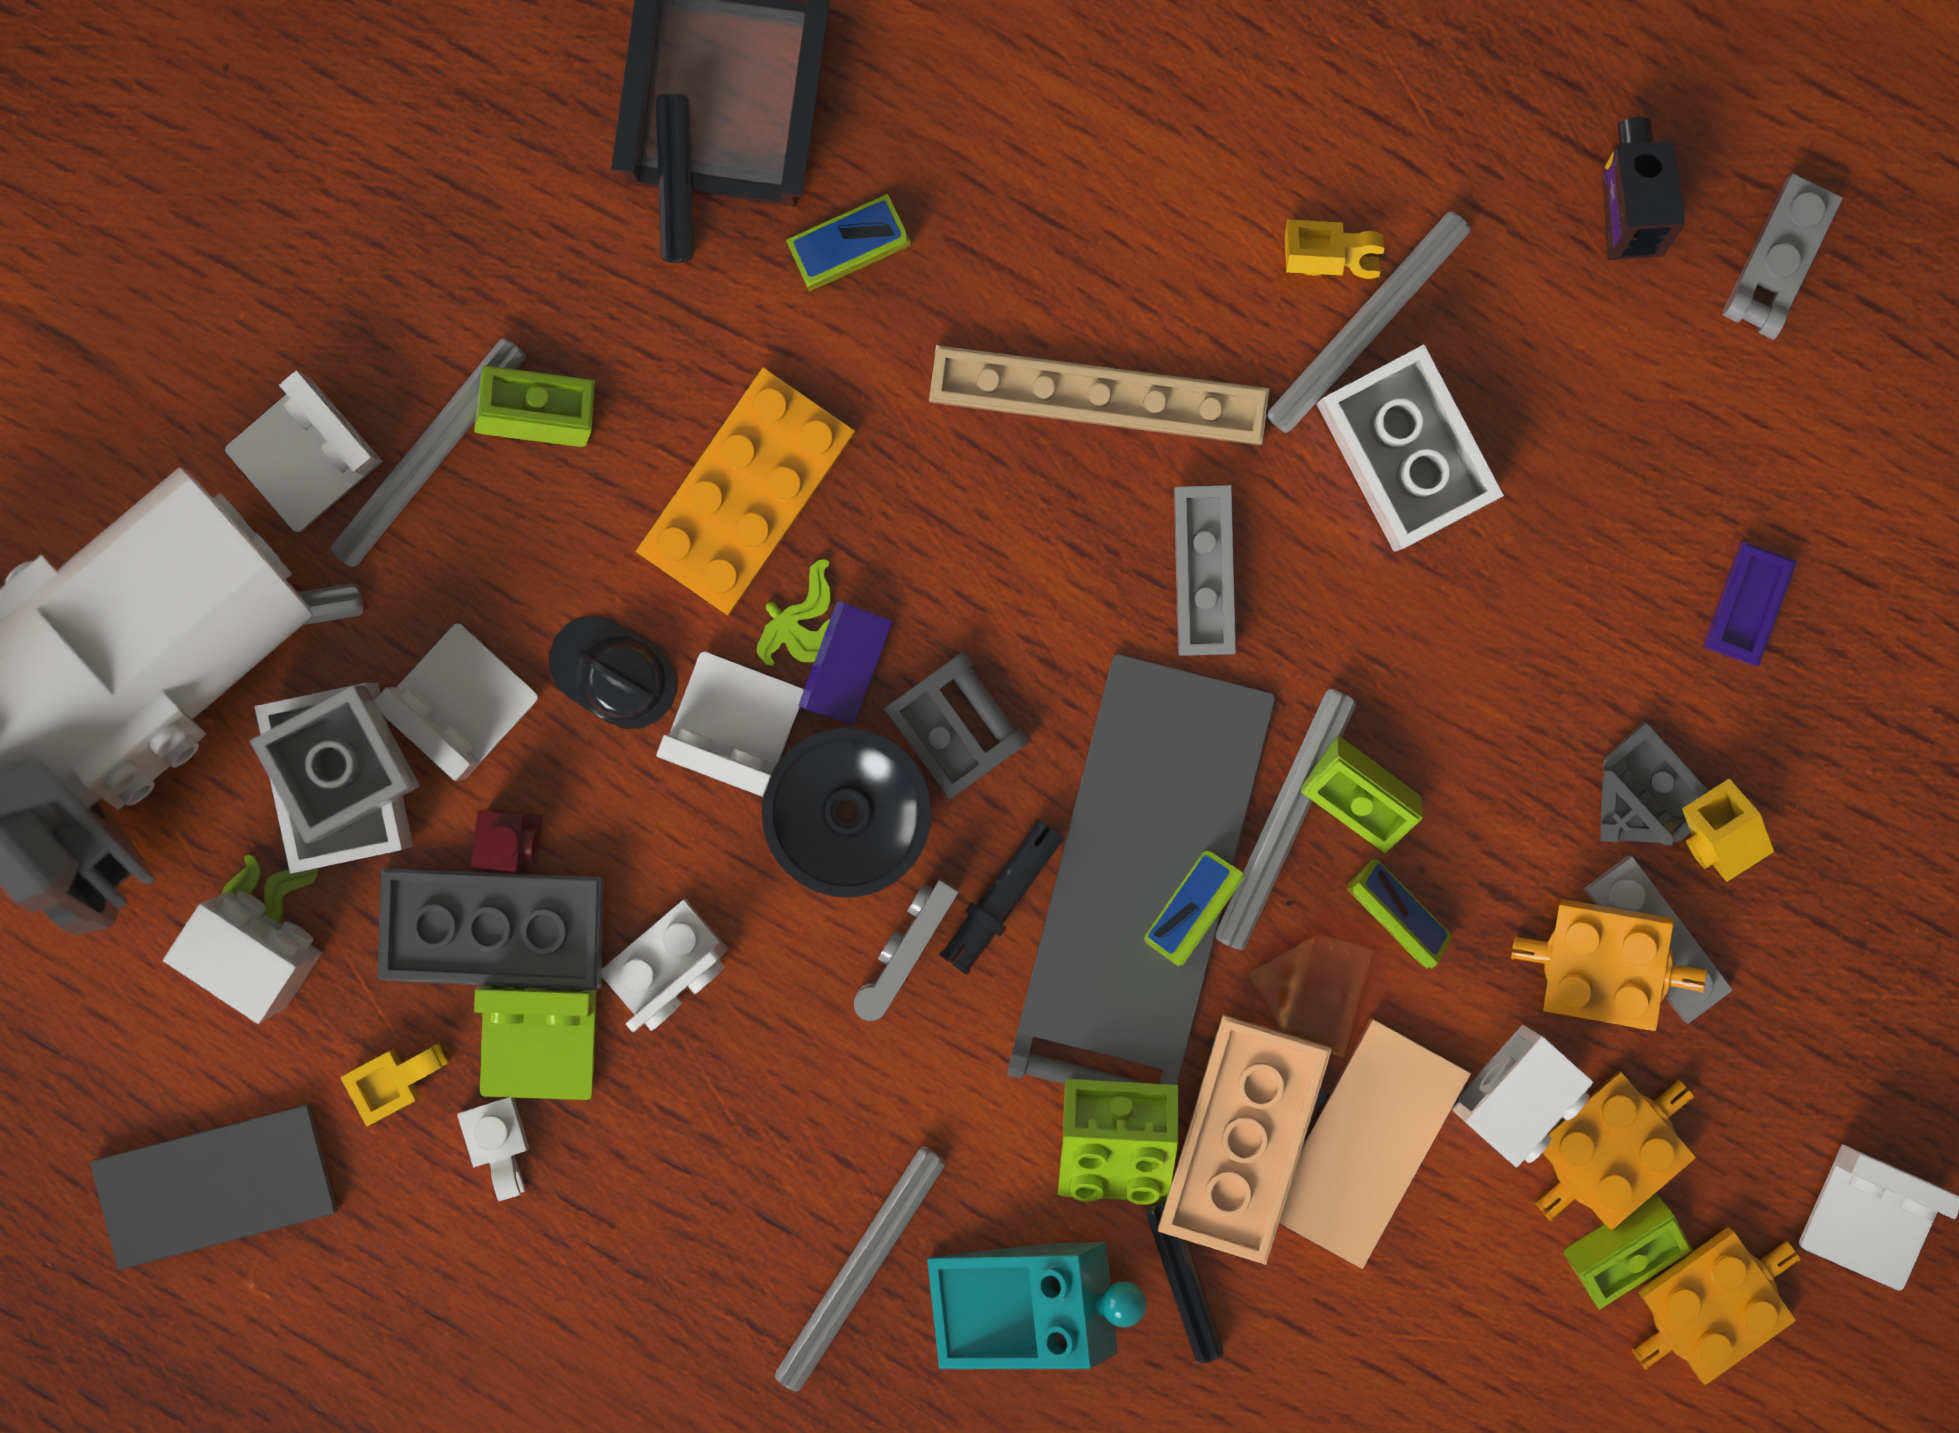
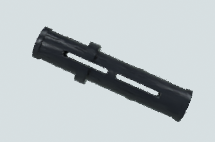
[939,818,1065,975]

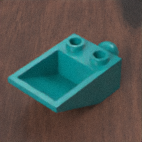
[927,1242,1147,1369]

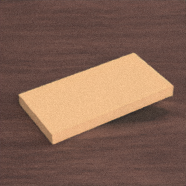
[1158,1014,1332,1265]
[1279,1018,1471,1269]

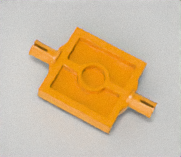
[1511,899,1707,1031]
[1535,1071,1696,1231]
[1631,1227,1801,1385]

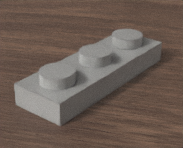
[1174,485,1236,656]
[1583,855,1733,1024]

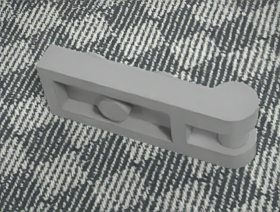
[1722,174,1843,340]
[854,878,959,1021]

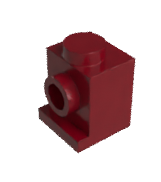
[471,808,543,872]

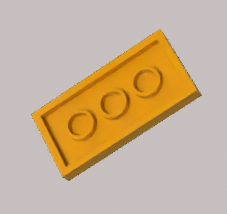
[635,368,856,616]

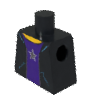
[1602,117,1685,260]

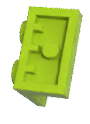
[474,985,597,1100]
[1058,1079,1178,1205]

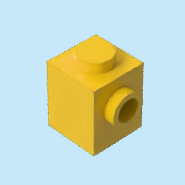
[1682,779,1774,882]

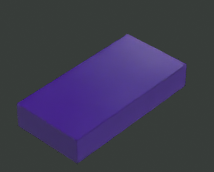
[1702,542,1797,666]
[798,601,893,726]

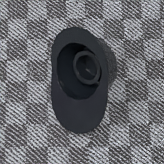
[549,617,676,729]

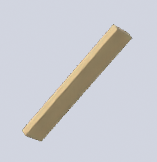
[929,345,1269,446]

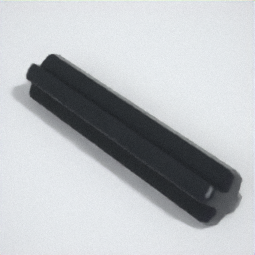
[656,93,694,263]
[1146,1201,1224,1364]

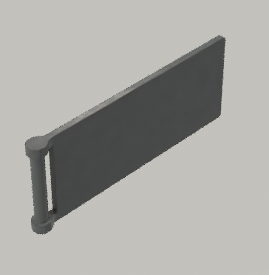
[1006,654,1275,1085]

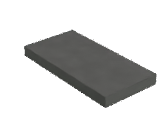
[377,867,605,990]
[90,1103,339,1270]

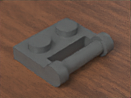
[884,650,1031,799]

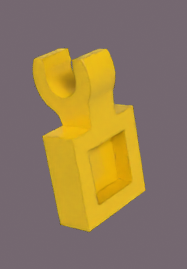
[1285,219,1384,279]
[340,1043,449,1126]

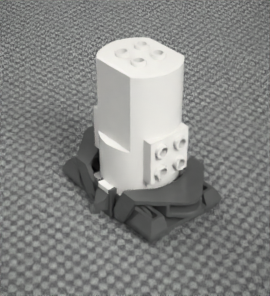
[0,467,313,935]

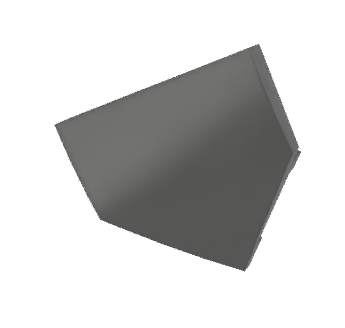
[1600,720,1710,845]

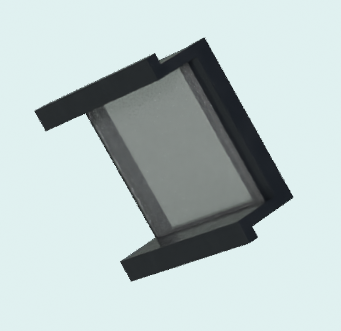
[611,0,831,207]

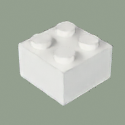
[163,891,323,1024]
[1451,1025,1594,1168]

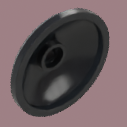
[762,728,931,897]

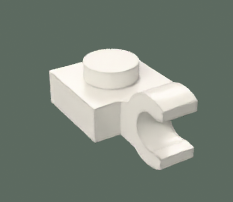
[457,1097,530,1201]

